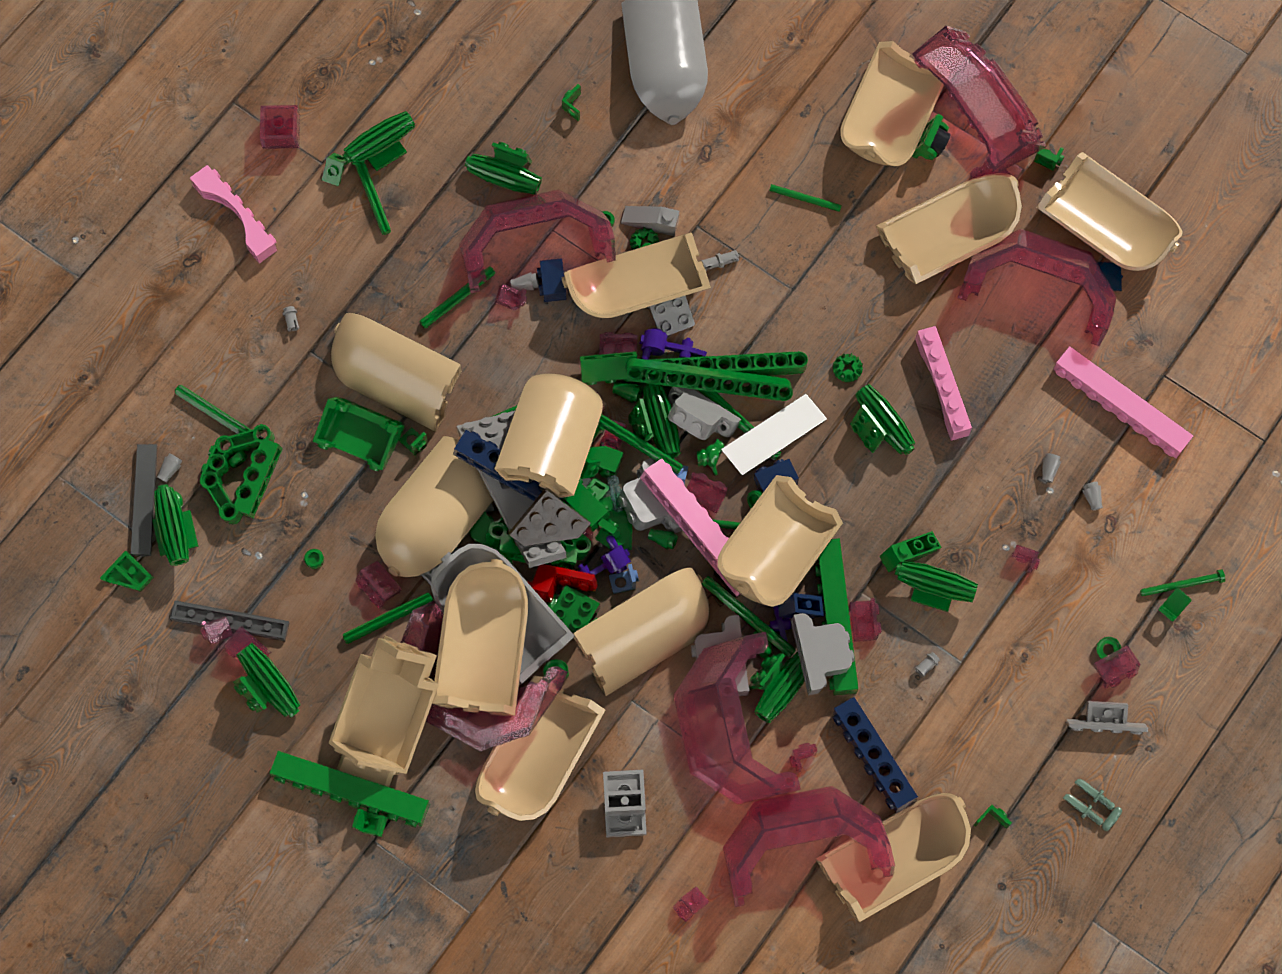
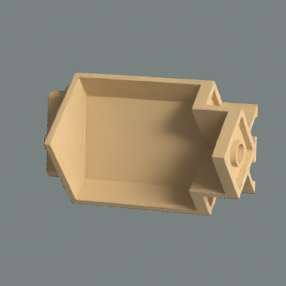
[329,635,439,787]

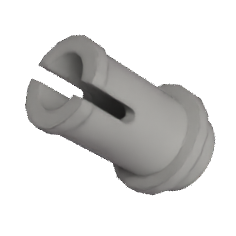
[282,306,299,332]
[915,652,940,677]

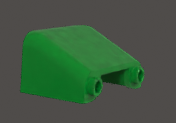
[313,397,405,472]

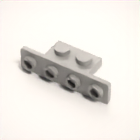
[1066,701,1148,734]

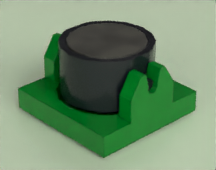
[912,114,951,161]

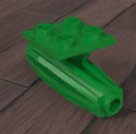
[342,111,415,172]
[465,142,542,195]
[628,383,681,459]
[850,384,915,455]
[152,485,199,566]
[894,561,978,612]
[233,643,301,718]
[749,651,805,723]

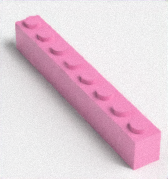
[1053,346,1193,459]
[640,459,740,597]

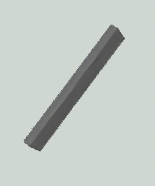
[131,444,158,556]
[170,601,290,641]

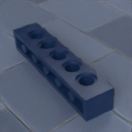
[453,430,563,501]
[832,697,918,813]

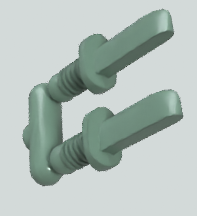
[1063,779,1122,831]

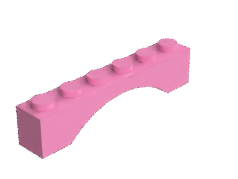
[190,165,277,264]
[915,326,972,441]

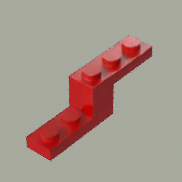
[527,564,597,603]

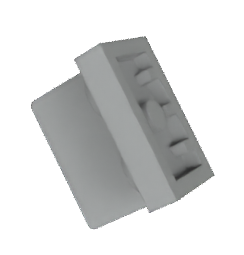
[647,296,695,336]

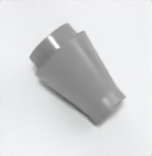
[511,272,539,290]
[157,453,182,483]
[1042,453,1061,483]
[1082,481,1103,511]

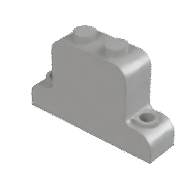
[667,387,741,440]
[618,458,682,533]
[791,614,854,696]
[691,615,749,696]

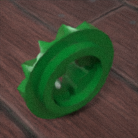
[630,227,659,250]
[833,353,863,382]

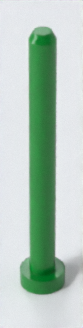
[1140,569,1226,596]

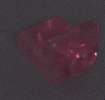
[1012,545,1040,574]
[200,616,233,644]

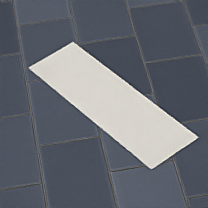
[721,394,827,475]

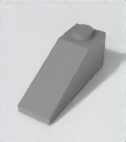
[621,206,680,237]

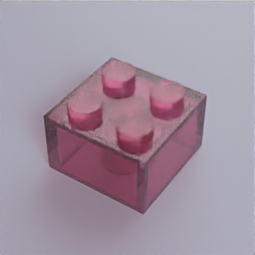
[260,105,300,149]

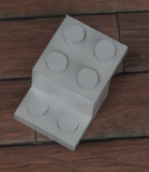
[603,770,647,838]

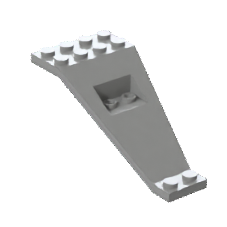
[457,411,566,568]

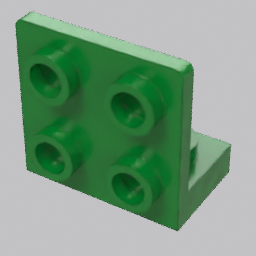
[552,585,600,634]

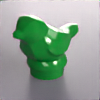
[697,439,724,476]

